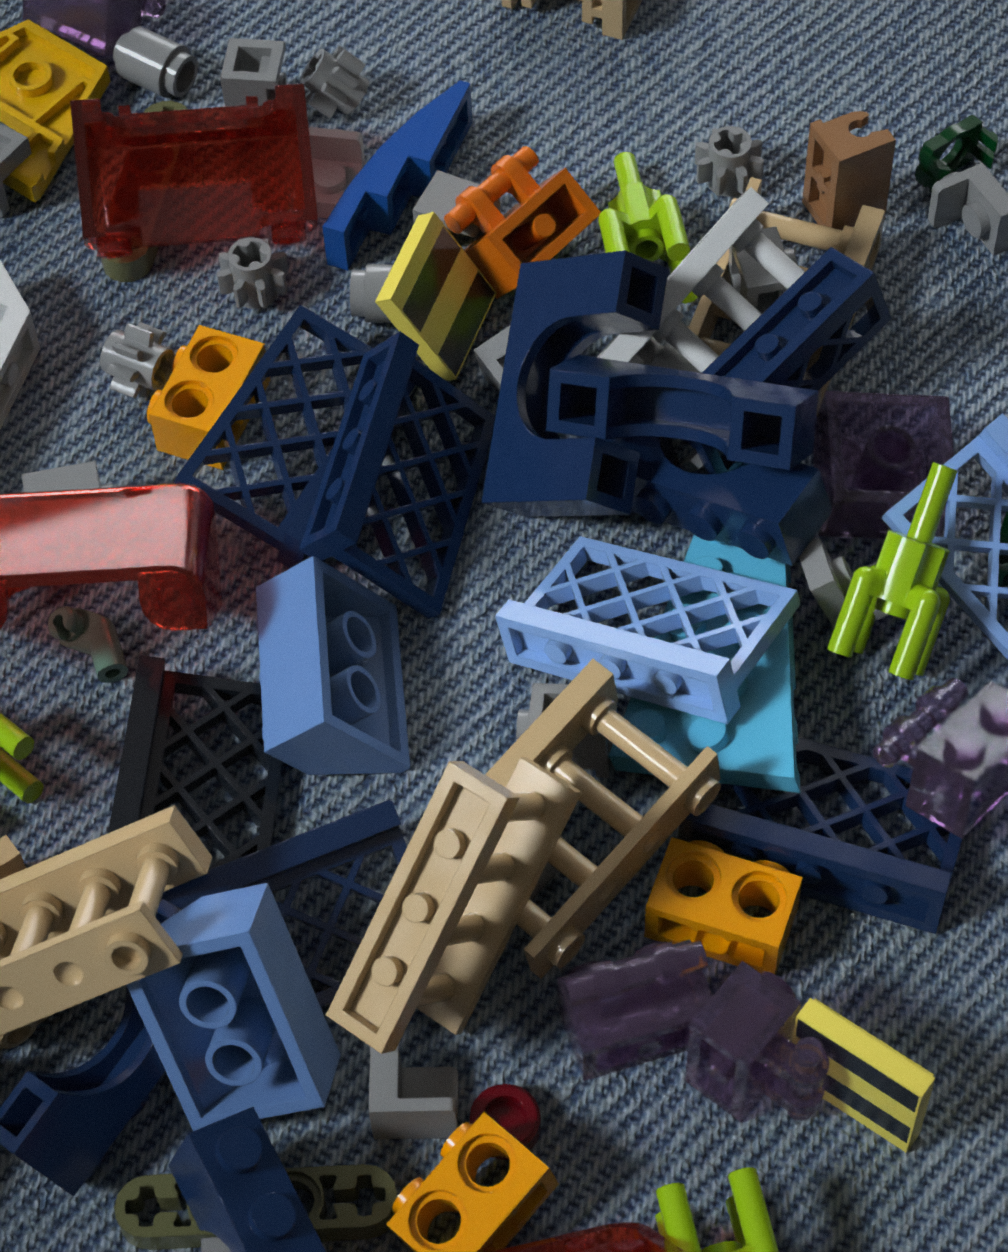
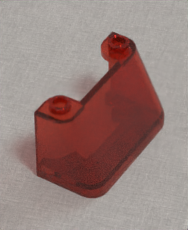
[70,84,318,259]
[0,483,222,631]

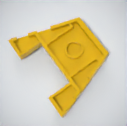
[0,19,111,203]

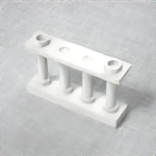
[597,187,805,472]

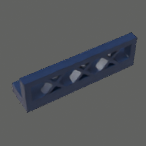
[682,247,892,474]

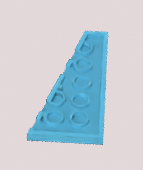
[609,463,800,793]

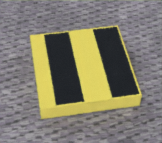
[375,212,497,381]
[787,998,935,1153]

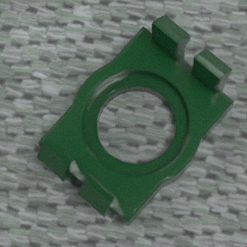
[915,114,998,193]

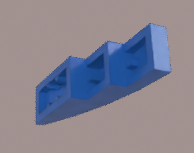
[322,81,472,270]

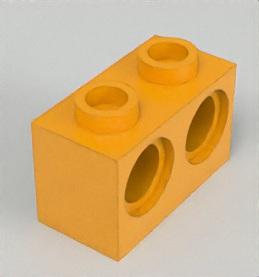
[147,325,271,470]
[644,837,803,978]
[386,1112,559,1252]

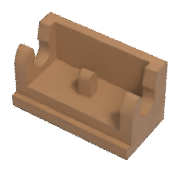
[802,111,896,230]

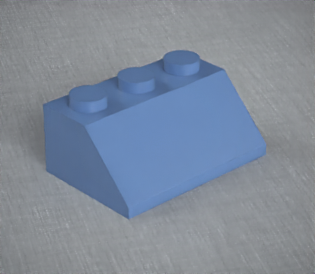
[256,556,410,775]
[126,883,341,1131]

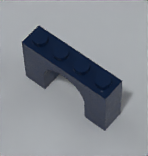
[481,250,669,517]

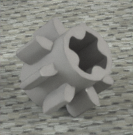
[300,45,369,118]
[695,126,764,197]
[216,237,289,309]
[100,322,175,399]

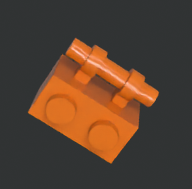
[444,146,601,299]

